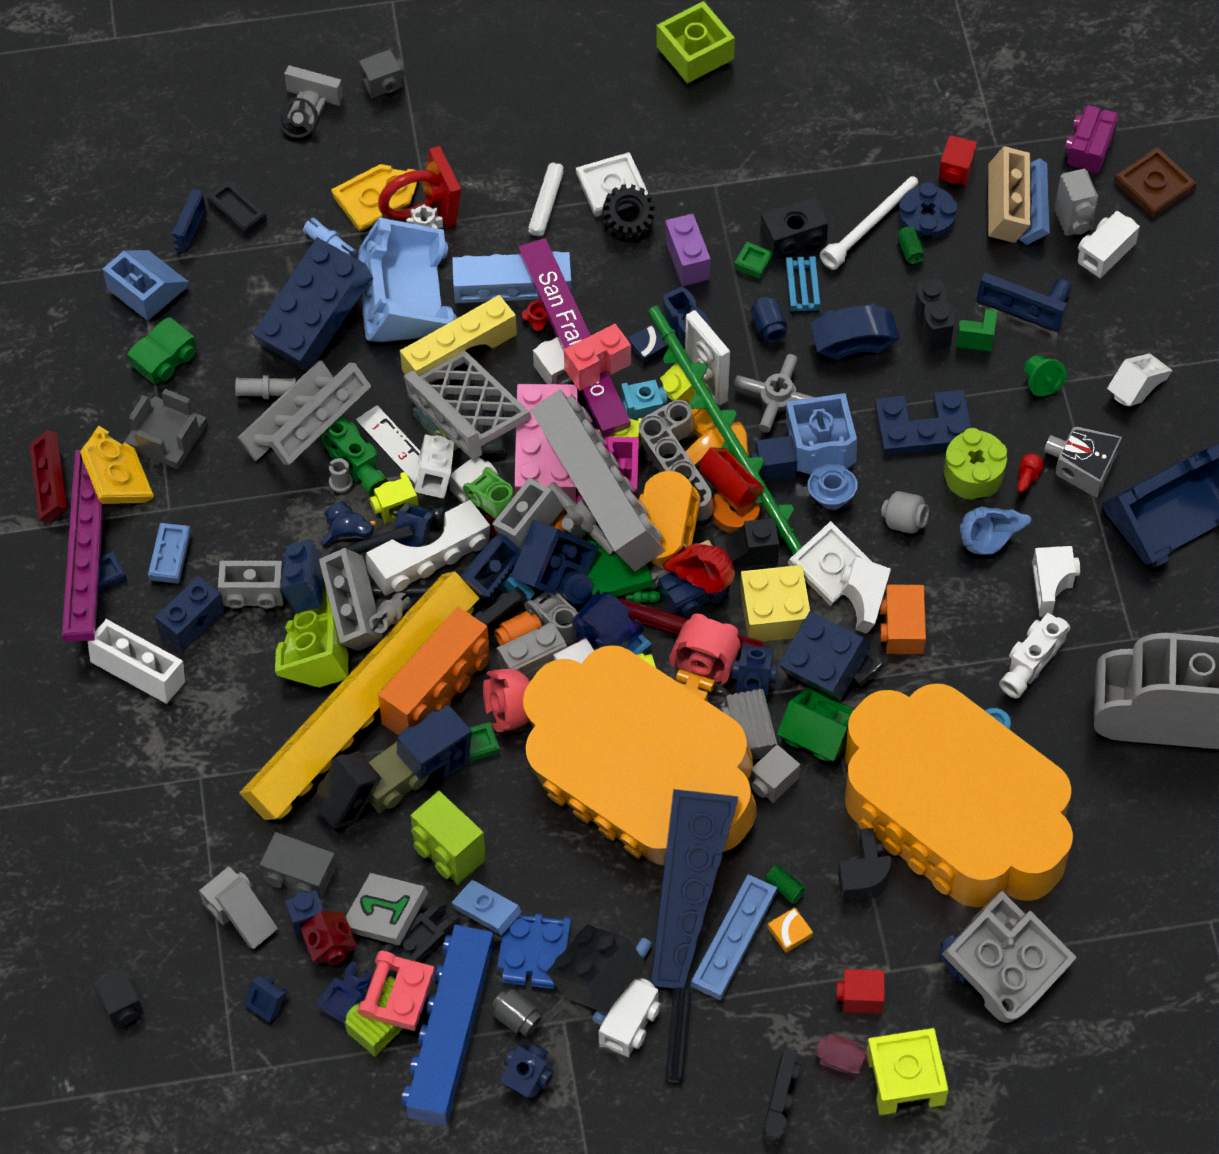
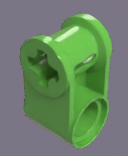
[463,467,515,520]

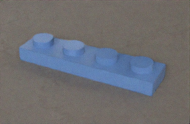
[691,874,777,1000]

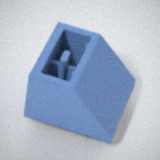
[103,250,190,321]

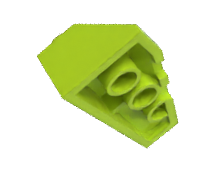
[275,582,348,688]

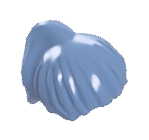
[959,507,1031,555]

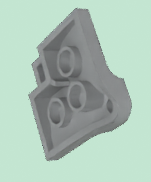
[942,891,1077,1023]

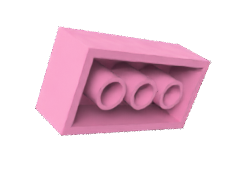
[515,384,578,503]

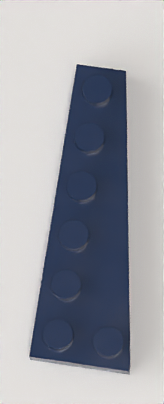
[650,788,738,988]

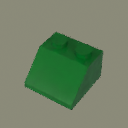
[777,687,855,761]

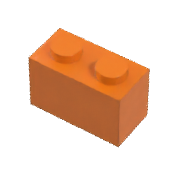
[879,585,926,654]

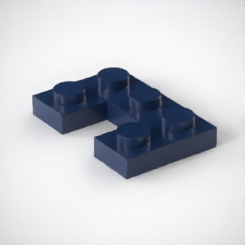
[874,390,971,455]

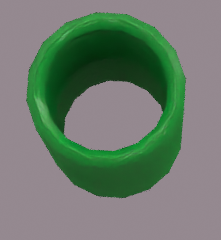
[897,227,925,264]
[765,865,806,903]

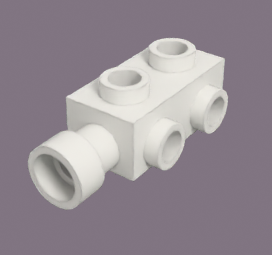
[999,613,1070,698]

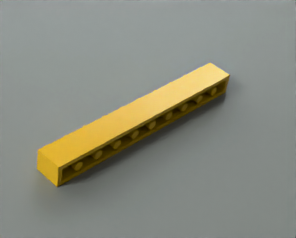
[239,571,479,820]

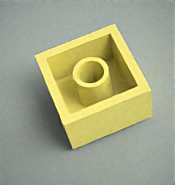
[740,565,810,642]

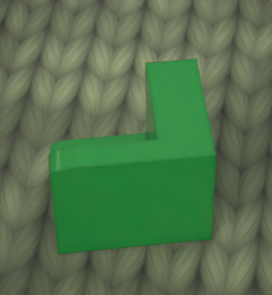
[956,309,997,351]

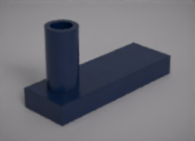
[976,273,1072,331]

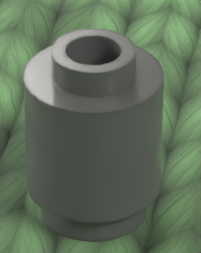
[492,989,542,1037]

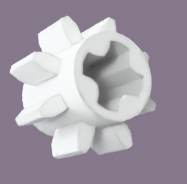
[406,204,443,229]

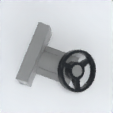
[278,65,343,138]

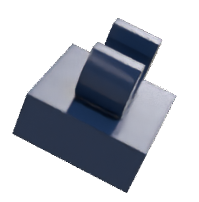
[244,975,288,1023]

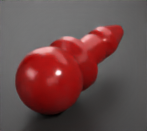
[1017,453,1044,493]

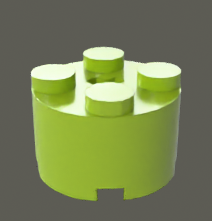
[944,428,1007,499]

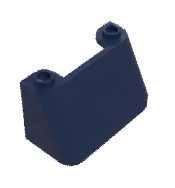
[1101,444,1219,567]

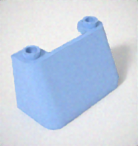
[358,218,456,342]

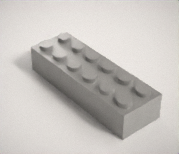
[530,389,665,571]

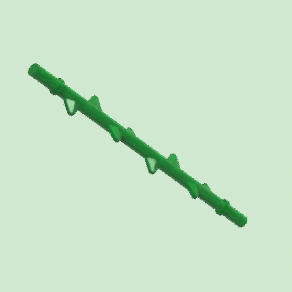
[648,305,802,555]

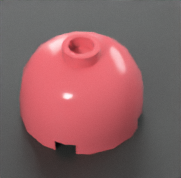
[483,669,530,732]

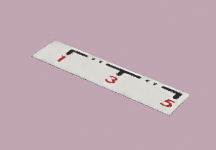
[356,405,427,496]

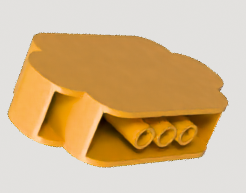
[523,646,757,866]
[845,684,1073,907]

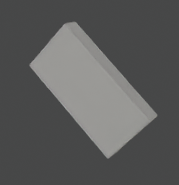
[215,877,278,949]

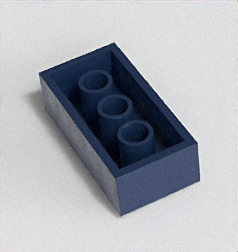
[252,237,373,372]

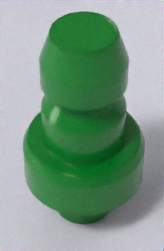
[624,590,660,604]

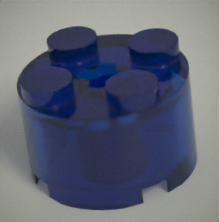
[571,590,644,649]

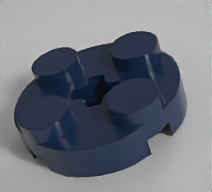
[899,182,957,238]

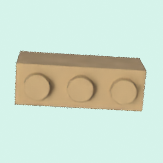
[988,146,1030,243]

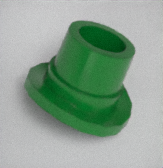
[1024,355,1067,396]

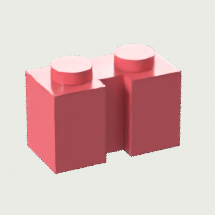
[564,323,631,391]

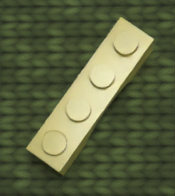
[400,295,517,384]

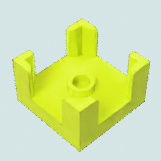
[866,1028,948,1115]

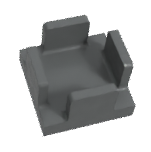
[125,389,207,470]

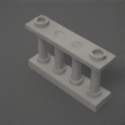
[237,361,371,465]

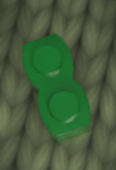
[127,317,197,385]

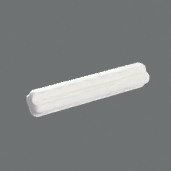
[529,162,563,237]

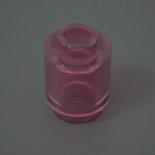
[815,1032,867,1075]

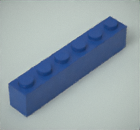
[402,925,494,1126]

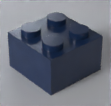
[779,611,870,702]

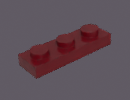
[29,430,67,523]

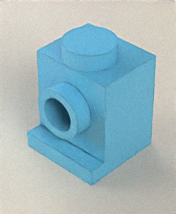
[621,379,668,421]

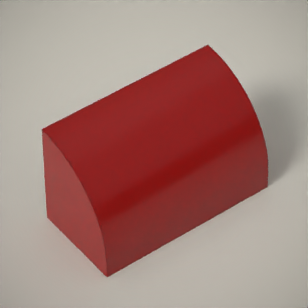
[699,447,765,515]

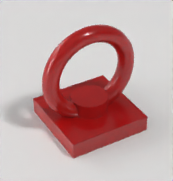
[378,146,461,228]

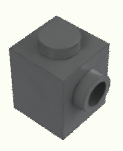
[359,50,405,98]

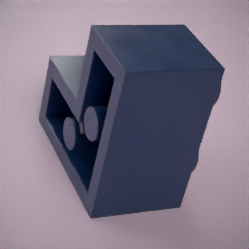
[510,520,599,595]
[397,705,472,780]

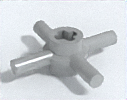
[734,354,815,432]
[548,481,614,555]

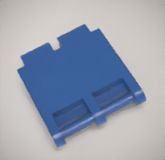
[497,913,572,989]

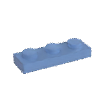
[1019,158,1050,245]

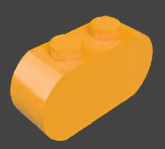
[639,471,701,568]

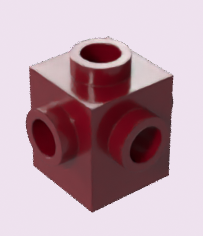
[300,911,357,965]

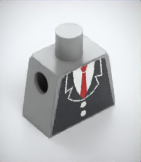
[1044,427,1122,497]

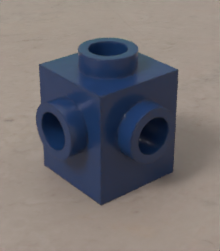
[732,645,778,695]
[500,1043,555,1098]

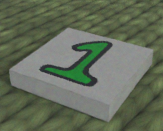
[346,873,428,945]

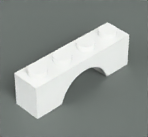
[366,500,490,596]

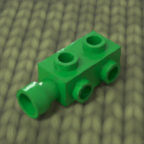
[321,415,388,496]

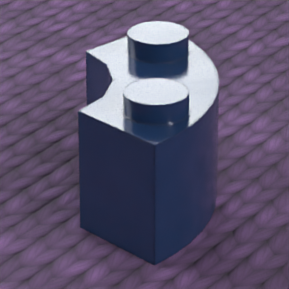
[810,304,899,360]

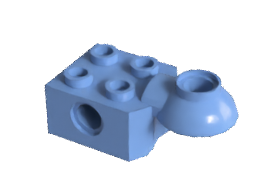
[786,393,857,509]

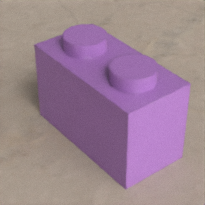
[665,214,711,286]

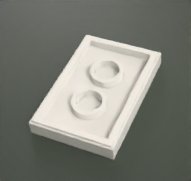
[685,310,730,406]

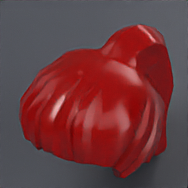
[663,543,735,594]

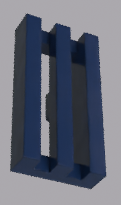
[172,189,206,253]

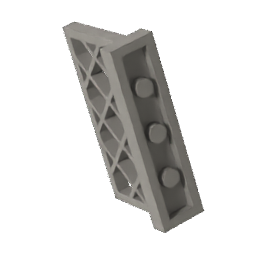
[404,351,531,460]

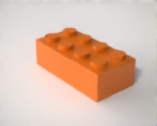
[378,607,490,736]

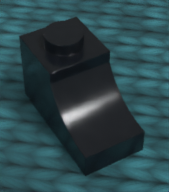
[713,518,779,568]

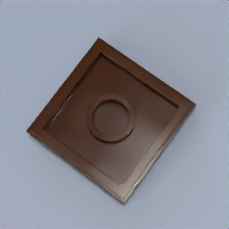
[1114,147,1196,217]

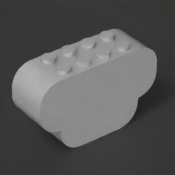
[1094,633,1219,749]

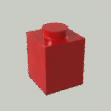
[938,135,977,186]
[836,969,884,1014]

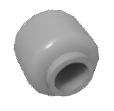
[881,491,929,533]

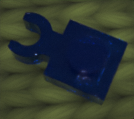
[317,962,371,1024]

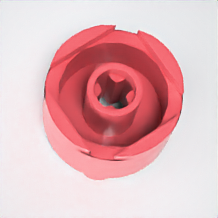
[669,614,741,685]

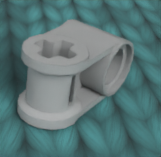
[524,590,580,644]

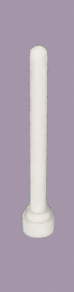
[820,177,918,270]

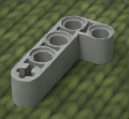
[639,400,714,521]

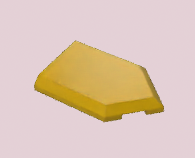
[331,164,417,231]
[80,426,154,504]

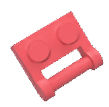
[357,951,435,1031]

